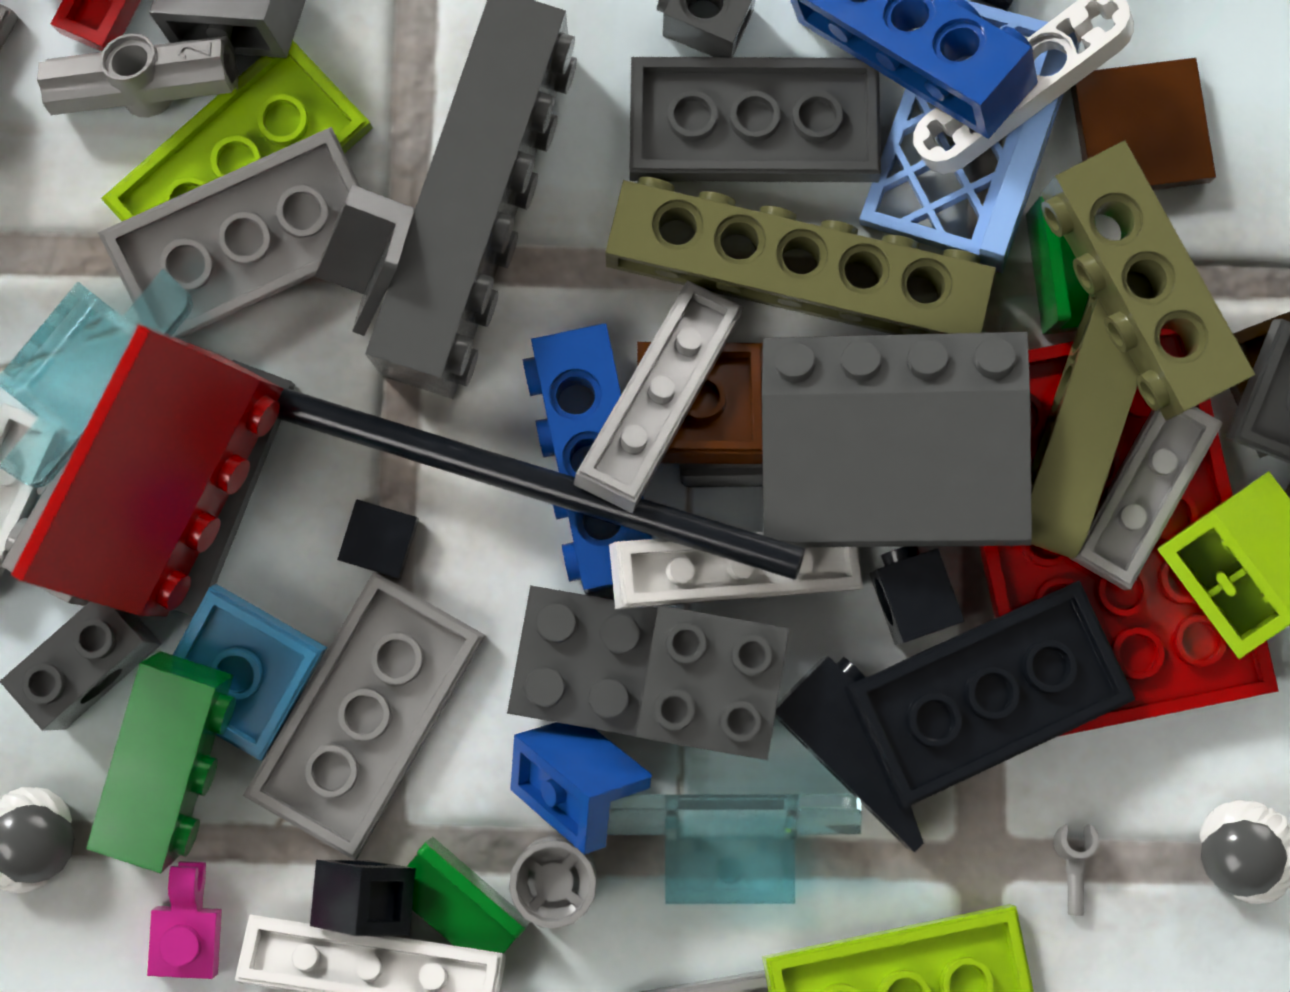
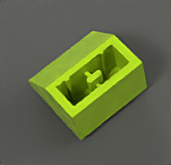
[1157,471,1290,659]

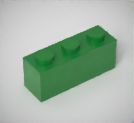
[86,651,236,874]

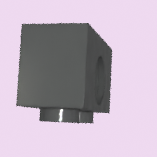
[0,601,161,731]

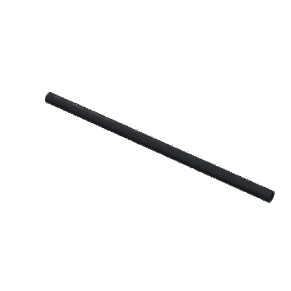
[277,386,805,580]

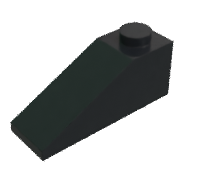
[775,656,924,852]

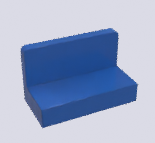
[510,722,652,855]

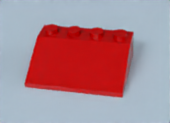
[11,324,284,617]

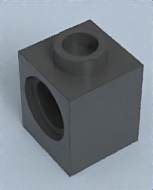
[657,0,755,57]

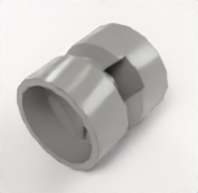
[509,834,598,929]

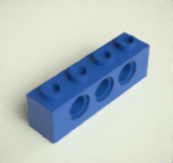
[790,0,1038,139]
[522,323,652,594]

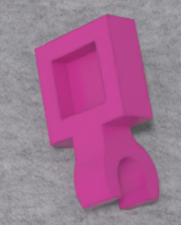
[147,861,222,979]

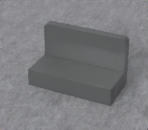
[315,184,415,336]

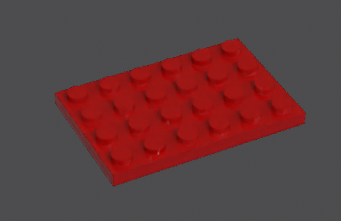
[979,329,1279,737]

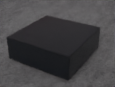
[337,499,419,579]

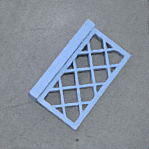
[859,0,1081,274]

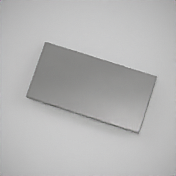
[98,127,361,339]
[243,572,486,860]

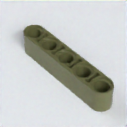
[1031,271,1152,559]

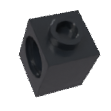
[869,546,965,645]
[310,859,416,936]

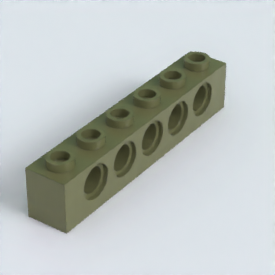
[605,177,996,335]

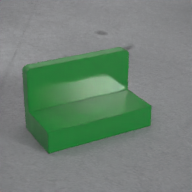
[1026,196,1096,335]
[407,837,529,954]

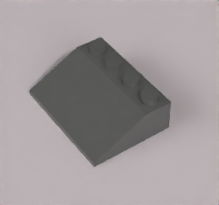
[762,332,1032,547]

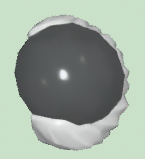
[0,787,75,893]
[1199,800,1290,904]

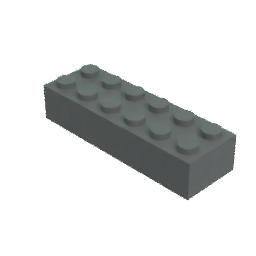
[365,0,577,399]

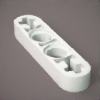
[914,0,1134,174]

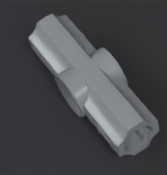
[37,33,239,117]

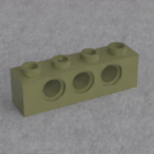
[1041,140,1256,421]

